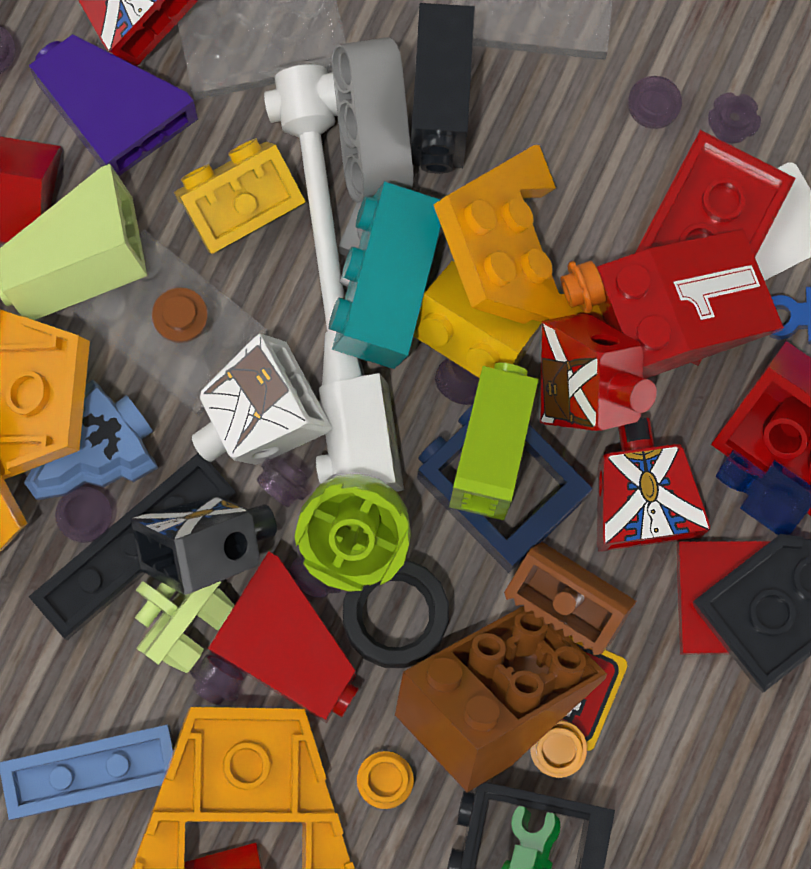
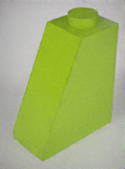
[449,363,539,520]

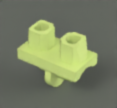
[135,581,235,673]

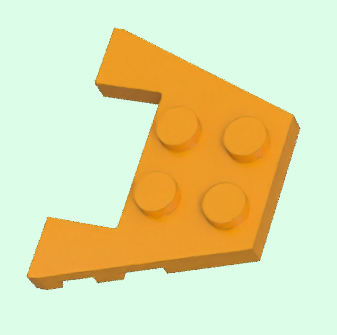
[434,145,605,324]
[0,309,90,480]
[131,707,355,869]

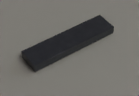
[28,453,237,640]

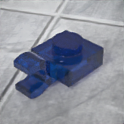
[716,450,811,535]

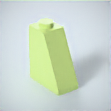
[0,164,147,320]

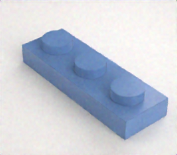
[0,724,174,820]

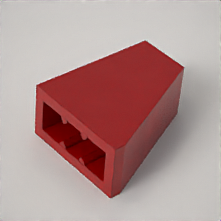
[208,551,359,723]

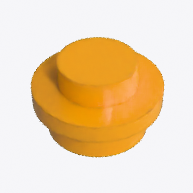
[530,720,587,778]
[357,751,414,809]

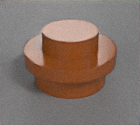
[152,287,208,343]

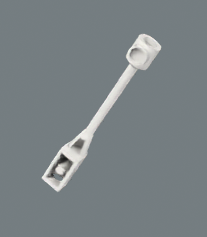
[264,64,404,492]

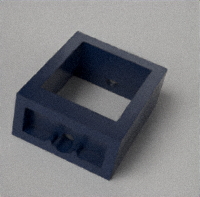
[417,405,593,573]

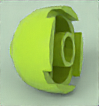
[294,473,411,592]

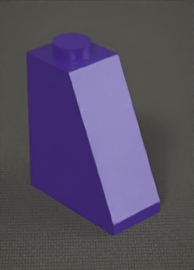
[29,34,198,176]

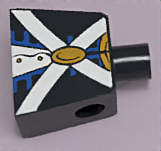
[130,497,277,595]

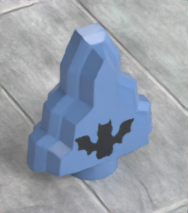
[24,380,158,500]

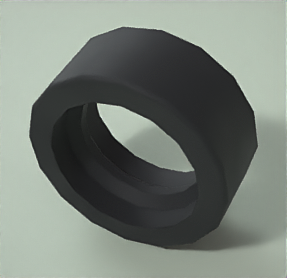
[343,559,449,668]

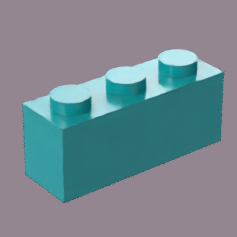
[328,181,441,369]

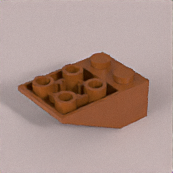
[395,605,607,793]

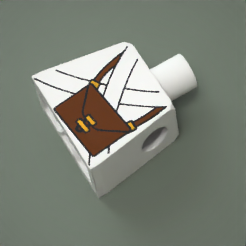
[192,334,333,465]

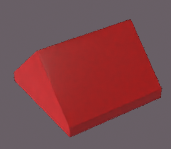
[0,137,62,245]

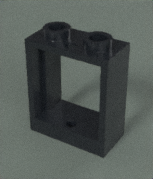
[411,3,475,174]
[447,782,615,869]

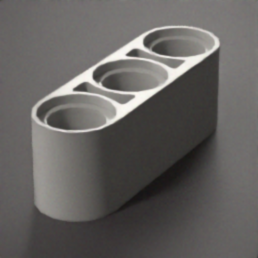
[332,37,413,203]

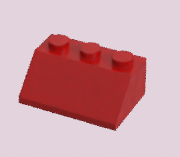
[711,341,811,516]

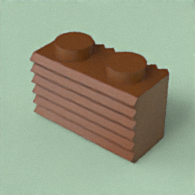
[504,541,637,655]

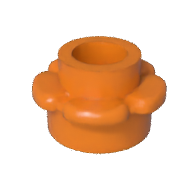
[560,260,606,314]

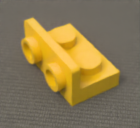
[174,138,306,254]

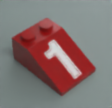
[596,229,784,378]

